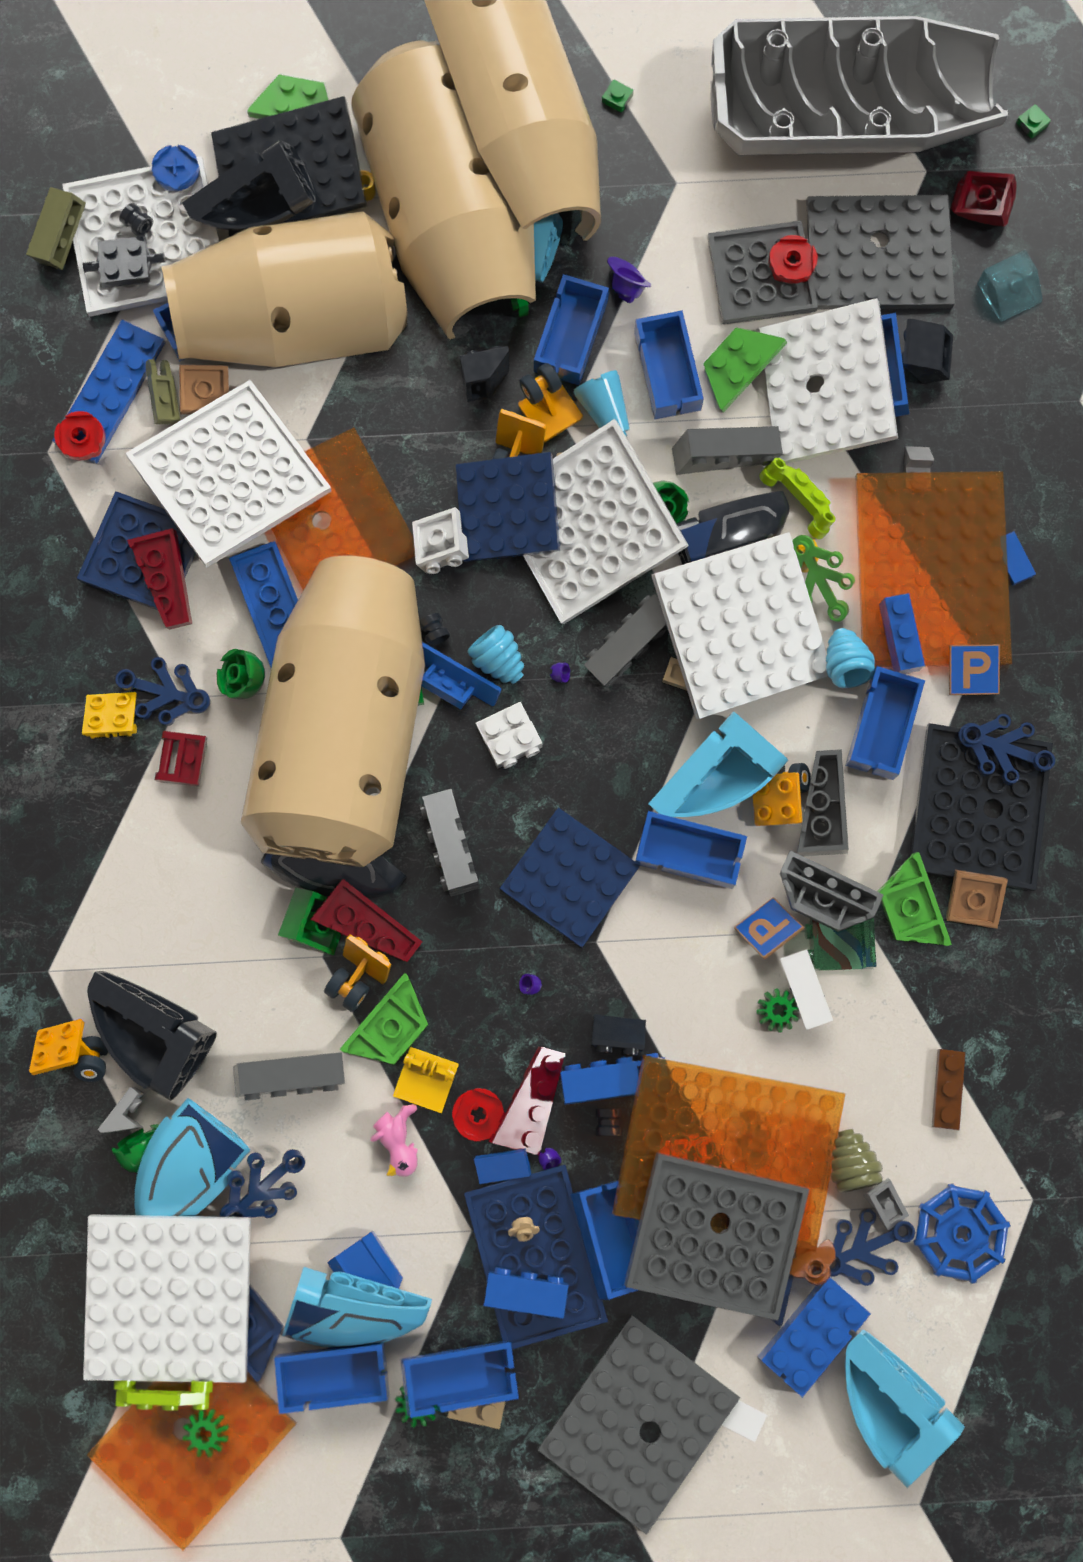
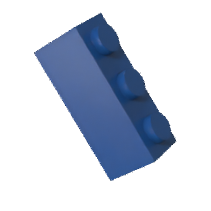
[879,593,925,674]
[484,1267,568,1319]

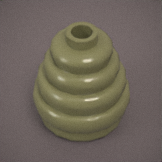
[830,1129,883,1193]

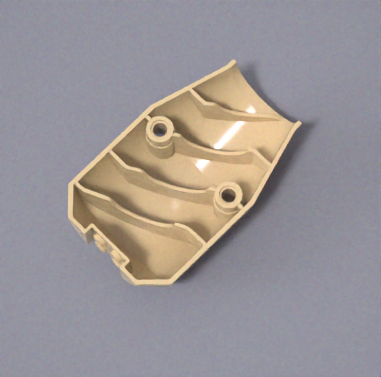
[161,211,407,367]

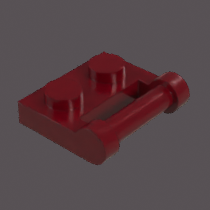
[154,731,207,786]

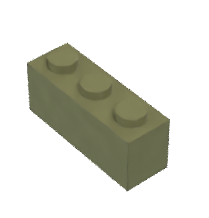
[26,187,86,270]

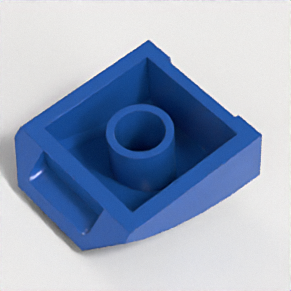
[327,1231,403,1289]

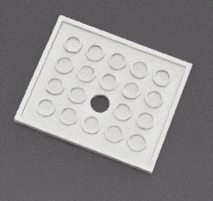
[760,298,898,464]

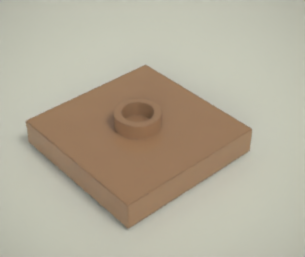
[179,365,229,414]
[946,870,1008,929]

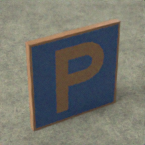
[949,645,1000,695]
[734,897,805,960]

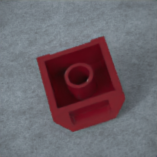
[950,171,1017,226]

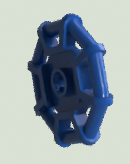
[913,1183,1011,1284]

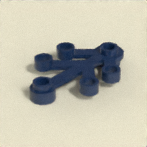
[115,657,210,726]
[958,714,1055,785]
[220,1149,305,1218]
[830,1209,915,1286]

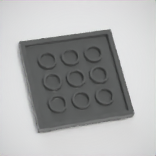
[707,221,818,324]

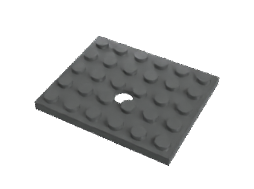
[806,195,955,310]
[624,1152,809,1321]
[538,1315,740,1535]

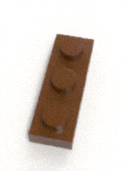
[932,1049,966,1130]

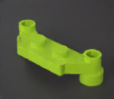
[759,458,836,539]
[114,1380,213,1411]

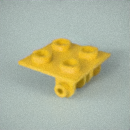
[82,692,137,739]
[393,1047,459,1113]

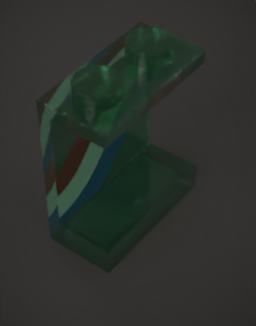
[805,918,877,971]

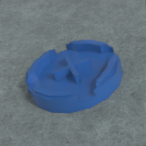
[152,145,200,191]

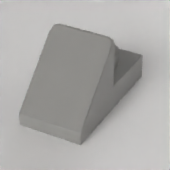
[904,446,934,494]
[98,1087,144,1133]
[863,1178,909,1230]

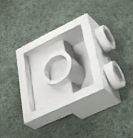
[412,507,469,574]
[476,702,542,769]

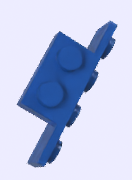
[421,642,501,709]

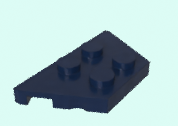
[247,1284,284,1382]

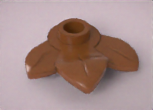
[789,1239,836,1285]

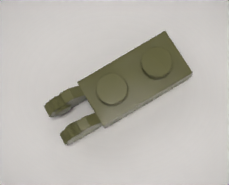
[145,359,180,425]

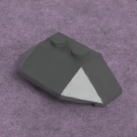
[780,850,883,932]

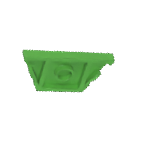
[247,74,329,119]
[703,327,787,413]
[877,852,952,946]
[340,973,428,1065]

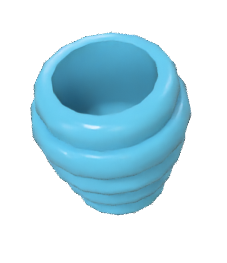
[468,625,524,684]
[826,628,875,688]

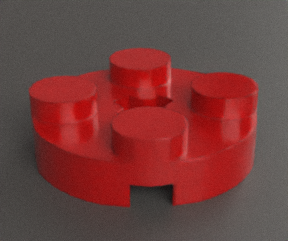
[769,235,818,284]
[54,411,106,461]
[452,1088,504,1141]

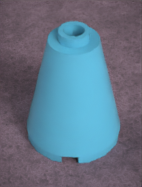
[574,370,630,437]

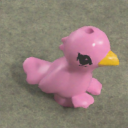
[370,1104,418,1177]

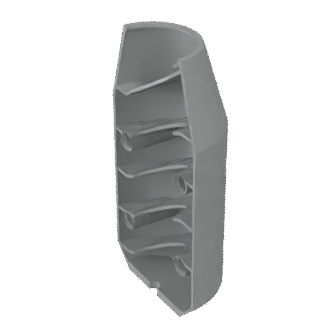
[711,16,1008,155]

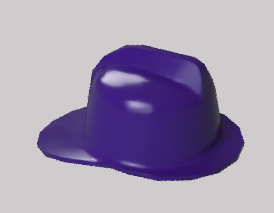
[607,257,651,303]

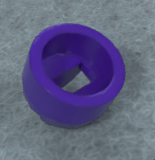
[550,663,570,682]
[519,974,542,995]
[538,1148,561,1170]

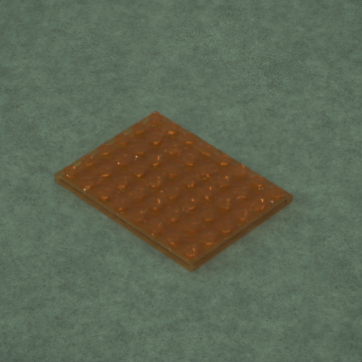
[855,471,1012,667]
[612,1055,846,1250]

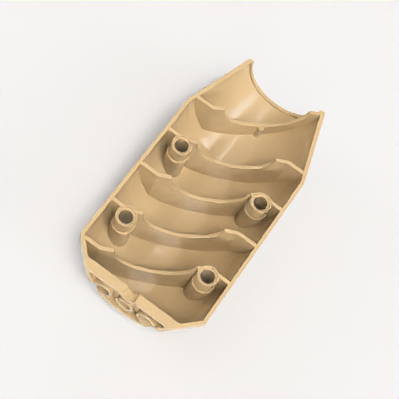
[424,0,601,240]
[351,40,536,339]
[241,556,425,867]

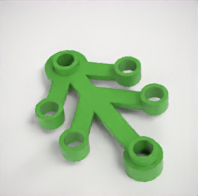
[792,535,855,622]

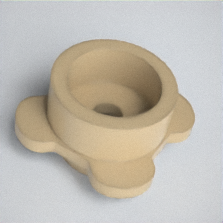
[508,1217,540,1241]

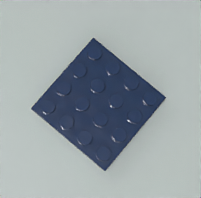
[456,452,560,562]
[77,491,196,610]
[499,807,641,948]

